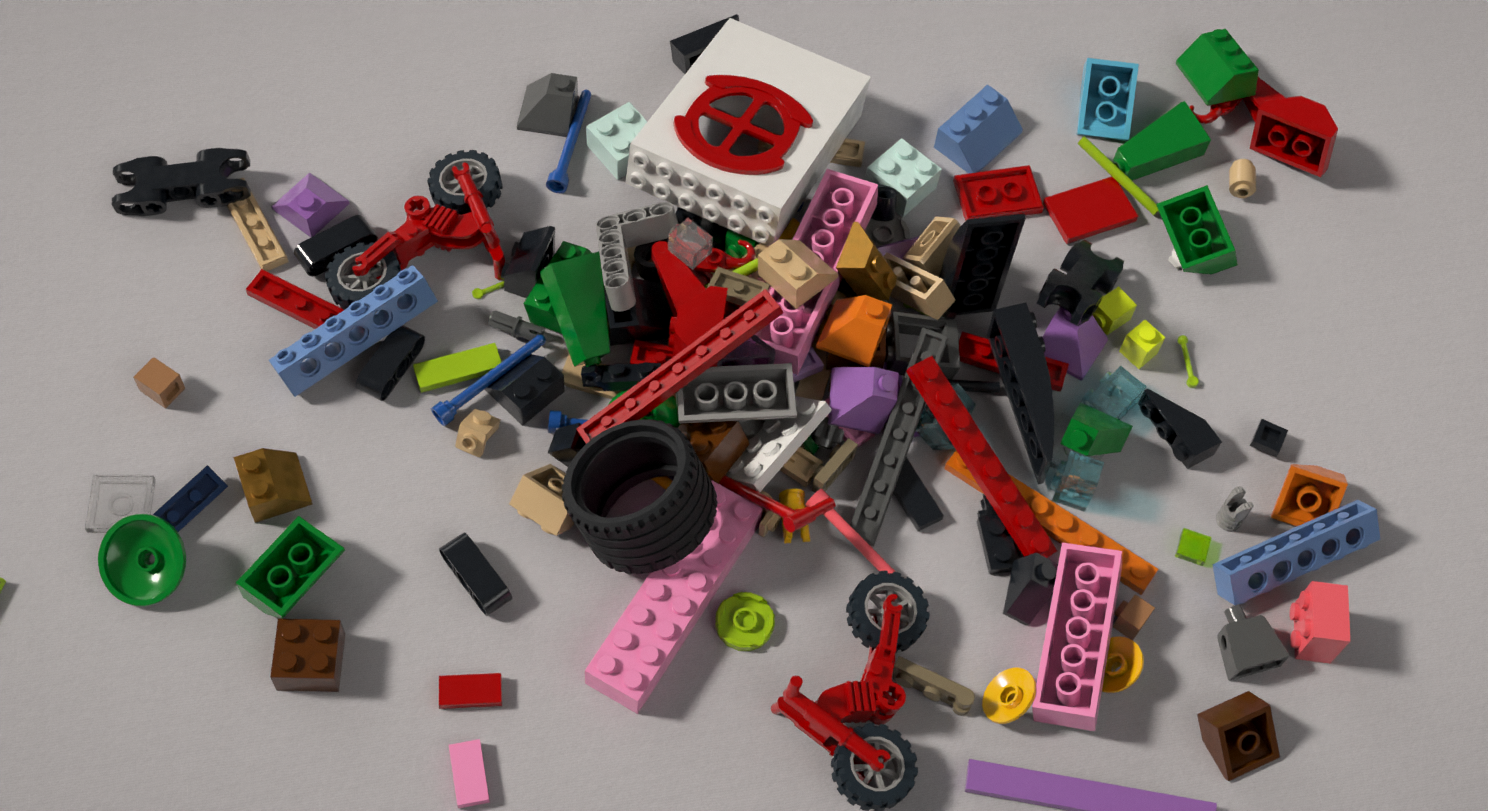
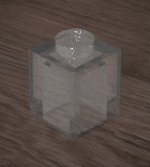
[668,218,713,270]

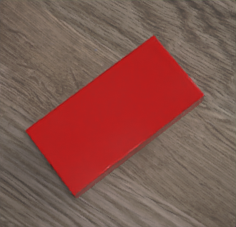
[439,673,502,709]

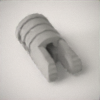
[1216,486,1254,532]

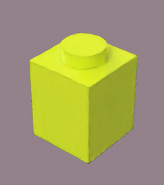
[1093,286,1137,335]
[1119,320,1165,369]

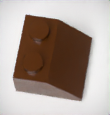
[1197,691,1280,781]

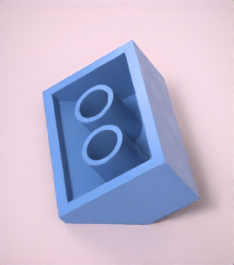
[934,84,1023,174]

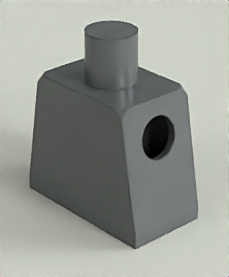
[1217,605,1290,681]

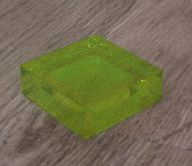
[1175,528,1212,566]

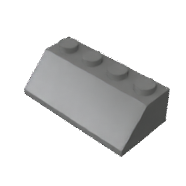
[676,363,797,423]

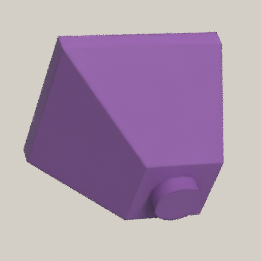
[271,172,350,237]
[1043,306,1108,381]
[828,367,899,434]

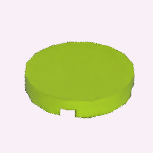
[715,592,775,651]

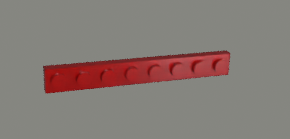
[577,289,784,444]
[906,356,1058,558]

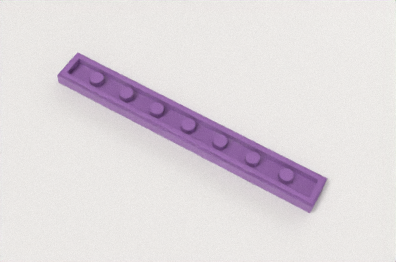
[964,759,1217,811]

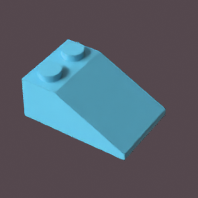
[1077,58,1139,141]

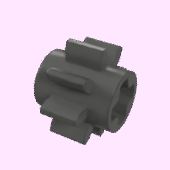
[810,417,845,449]

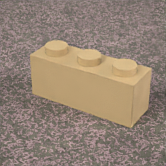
[883,253,955,320]

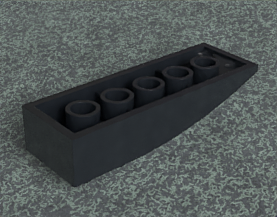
[939,214,1026,317]
[987,302,1054,484]

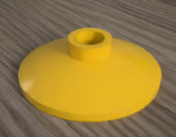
[1102,636,1144,693]
[982,667,1036,724]

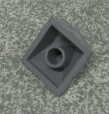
[516,73,578,137]

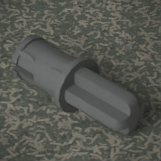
[488,310,545,340]

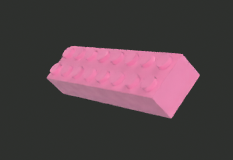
[744,169,878,375]
[585,481,763,714]

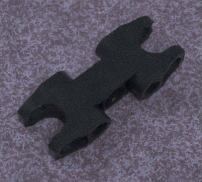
[111,148,251,216]
[1036,239,1124,326]

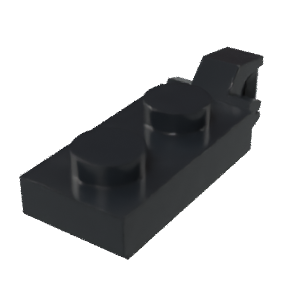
[581,362,661,391]
[977,494,1018,574]

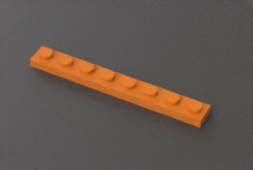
[944,451,1158,595]

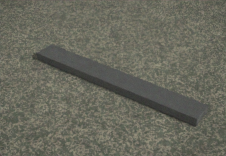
[850,327,949,547]

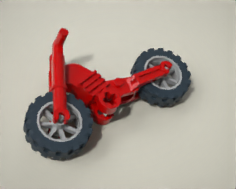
[325,150,505,310]
[771,571,930,811]

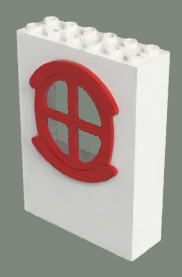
[625,18,871,246]

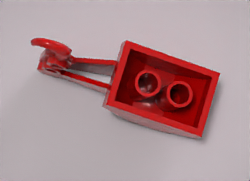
[1189,77,1338,177]
[652,240,756,367]

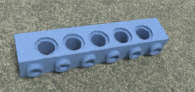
[269,265,438,397]
[1212,500,1381,605]

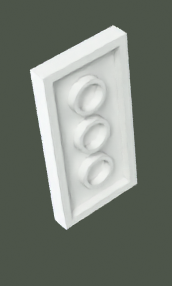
[726,396,832,492]

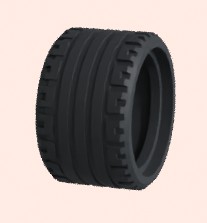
[562,419,718,574]

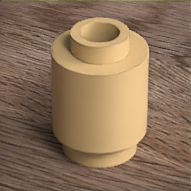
[1229,159,1256,198]

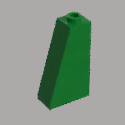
[1113,101,1211,181]
[540,251,610,367]

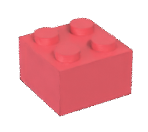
[1290,581,1350,664]

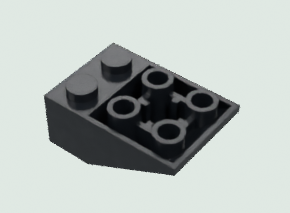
[603,278,673,346]

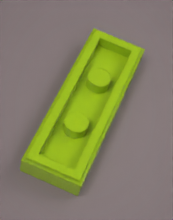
[413,343,502,393]

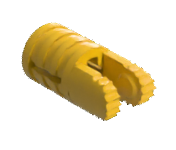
[779,488,810,544]

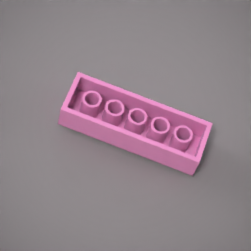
[1032,543,1122,731]

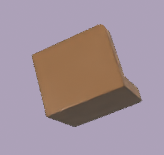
[133,358,186,409]

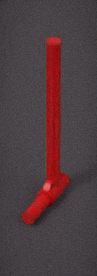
[718,475,836,533]

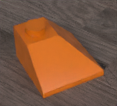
[816,295,892,367]
[1271,464,1348,526]

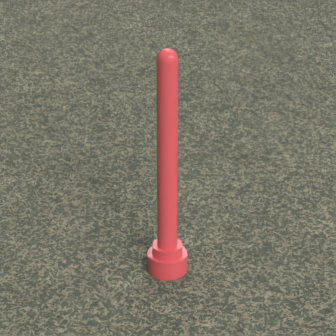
[805,488,896,574]

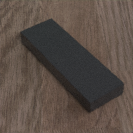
[893,457,944,532]

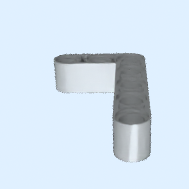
[596,202,679,312]

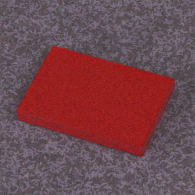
[953,165,1044,221]
[1043,176,1139,244]

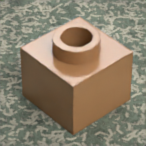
[1113,594,1155,640]

